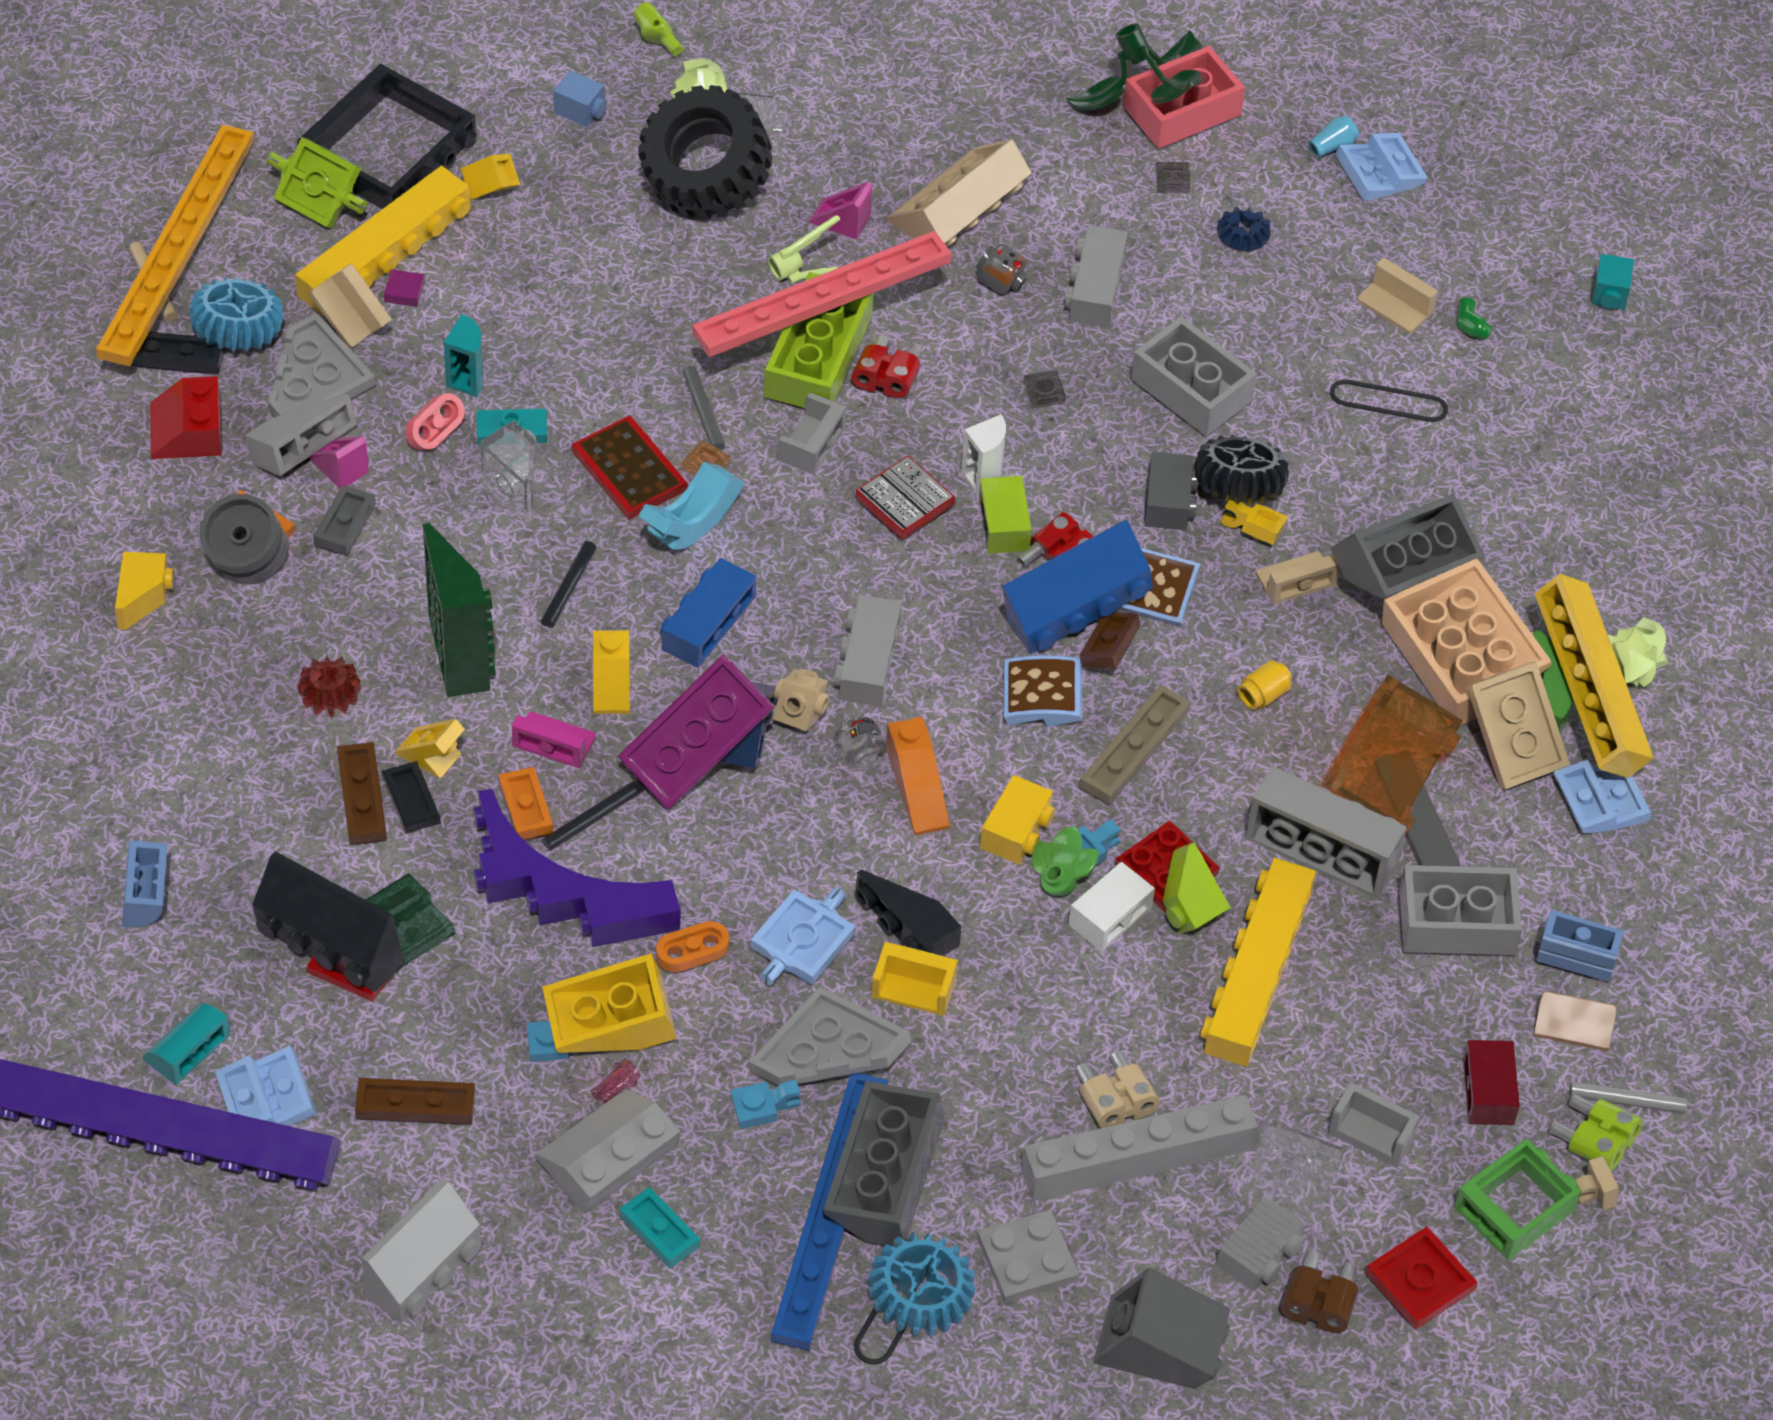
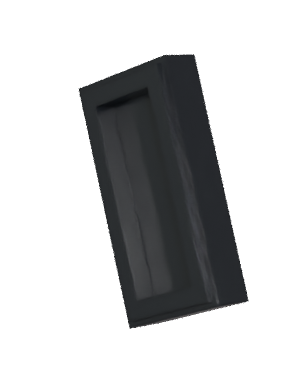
[382,761,441,834]

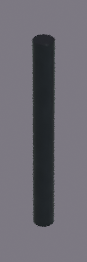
[542,778,648,851]

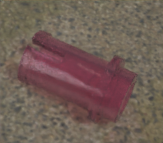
[591,1059,640,1105]

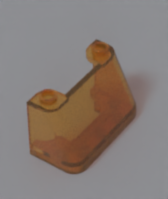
[1318,674,1463,835]

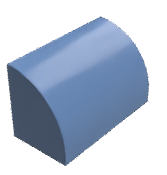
[122,840,167,927]

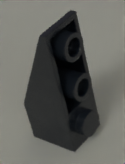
[855,869,962,956]

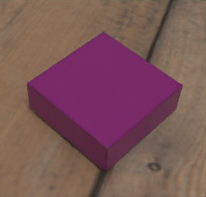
[384,269,425,307]

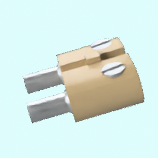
[1075,1051,1160,1128]

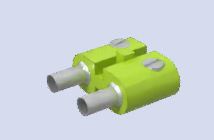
[1549,1094,1643,1171]

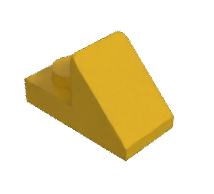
[395,719,465,778]

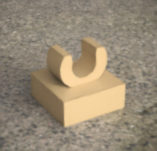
[1575,1156,1619,1210]

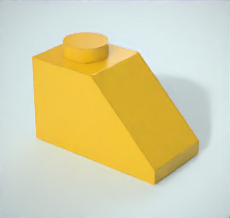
[115,552,175,630]
[593,630,630,714]

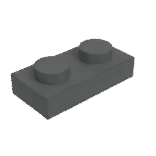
[313,485,376,555]

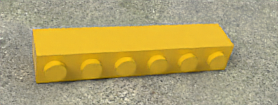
[295,166,471,318]
[1534,573,1654,778]
[1200,857,1317,1067]

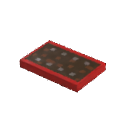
[571,415,688,520]

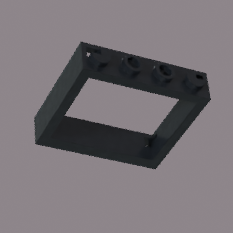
[297,63,477,209]

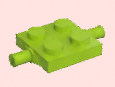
[266,137,367,228]

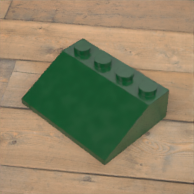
[422,523,496,697]

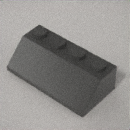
[1330,494,1485,599]
[823,1081,944,1247]

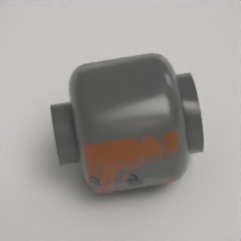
[976,244,1028,295]

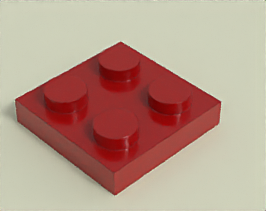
[1365,1226,1478,1330]

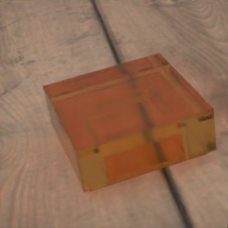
[681,440,730,476]

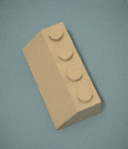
[886,139,1032,246]

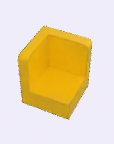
[460,153,520,199]

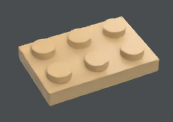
[1467,662,1570,789]

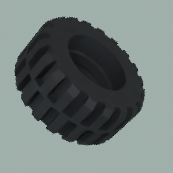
[638,85,773,219]

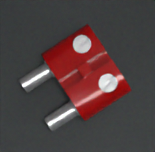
[851,335,921,398]
[1017,512,1094,567]

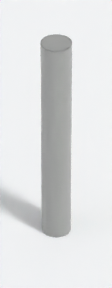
[1570,1082,1687,1113]

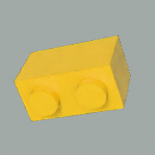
[980,775,1056,865]

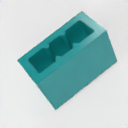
[443,314,484,397]
[142,1003,230,1085]

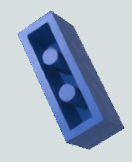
[660,558,756,668]

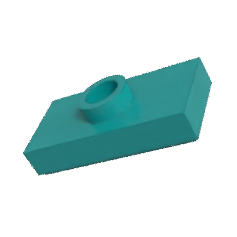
[476,408,548,445]

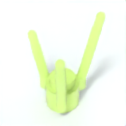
[768,215,840,284]

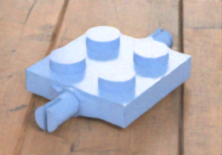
[750,887,856,985]

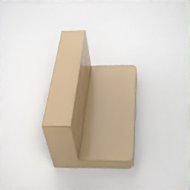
[1357,257,1438,334]
[310,263,392,348]
[1256,552,1340,604]

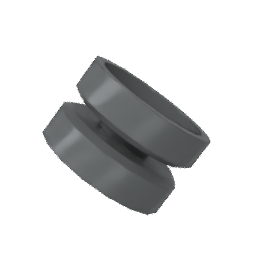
[200,494,288,584]

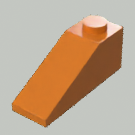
[886,717,950,836]

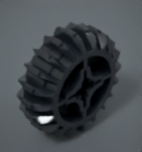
[1194,435,1289,505]

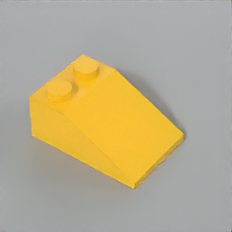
[542,953,677,1053]

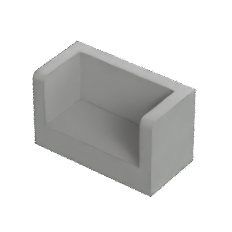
[777,393,846,475]
[1329,1082,1420,1168]

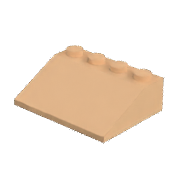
[1382,559,1552,728]

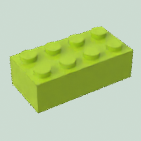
[764,272,874,408]

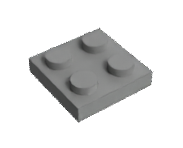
[977,1210,1079,1303]

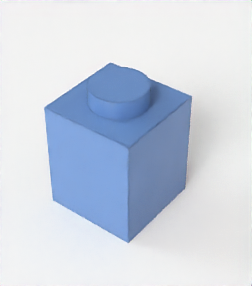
[553,70,607,127]

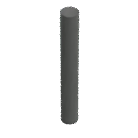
[683,366,725,451]

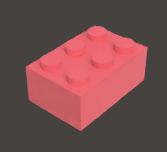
[1123,46,1245,149]

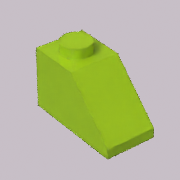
[1163,842,1231,934]

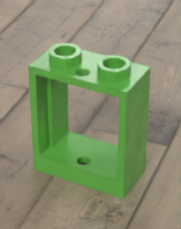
[1454,1138,1581,1261]

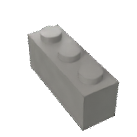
[1064,225,1128,327]
[834,595,902,707]

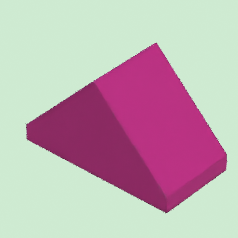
[809,182,872,240]
[308,436,369,489]

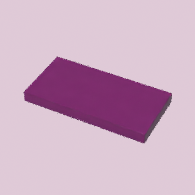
[617,654,775,810]

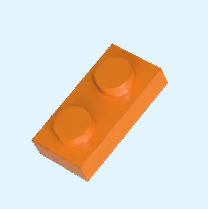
[498,767,553,840]

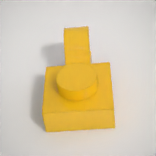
[1221,500,1288,545]

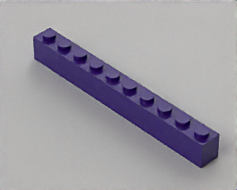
[0,1059,341,1190]

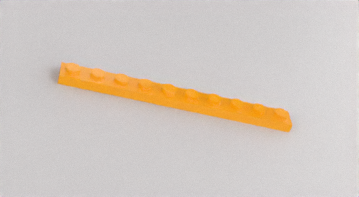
[96,124,254,367]

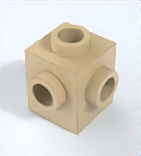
[773,669,829,731]

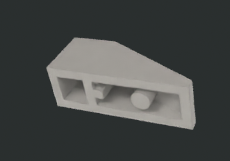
[245,394,357,476]

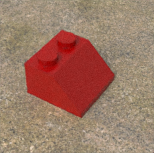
[150,376,222,459]

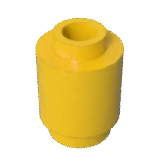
[1237,660,1292,710]

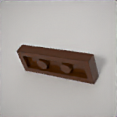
[337,742,387,845]
[355,1078,476,1124]

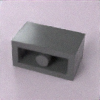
[1144,451,1198,531]

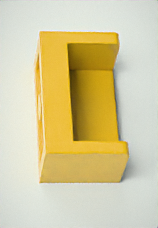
[871,941,958,1016]

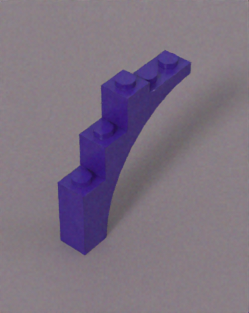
[473,788,681,947]

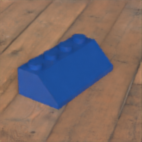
[1002,519,1153,654]

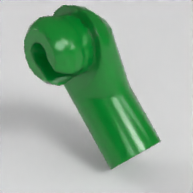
[1457,297,1492,340]

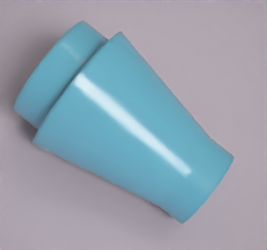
[1308,115,1359,158]

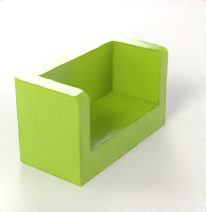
[979,475,1032,554]

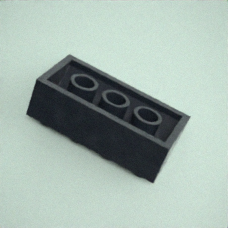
[252,851,404,992]

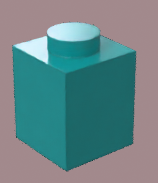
[1592,253,1634,310]

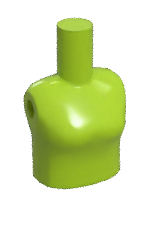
[633,2,683,56]

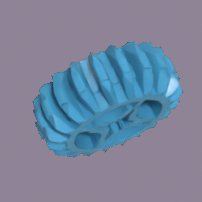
[189,277,284,352]
[868,1232,976,1338]

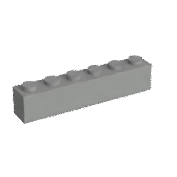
[1021,1095,1258,1202]

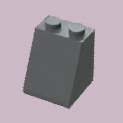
[1093,1267,1231,1389]

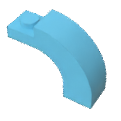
[638,462,745,550]

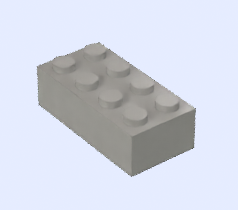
[1246,766,1407,900]

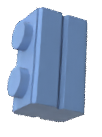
[1536,910,1624,982]

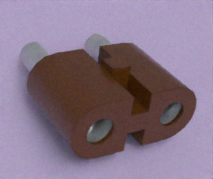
[1280,1251,1358,1333]

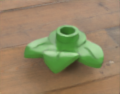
[1032,825,1099,896]

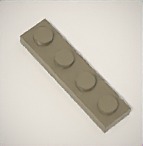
[1079,684,1191,805]

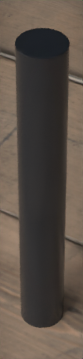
[540,541,596,628]

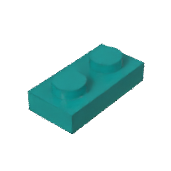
[619,1187,700,1269]

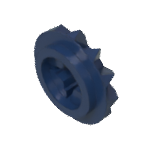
[1217,206,1271,251]

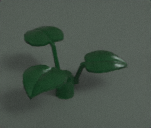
[1067,23,1203,110]

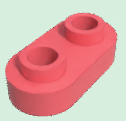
[405,393,465,451]

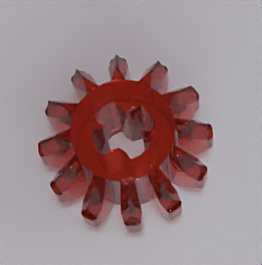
[298,655,361,718]

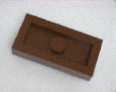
[1079,612,1141,669]

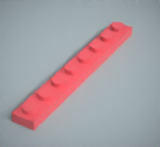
[692,231,952,357]

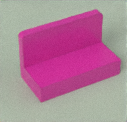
[511,711,596,769]

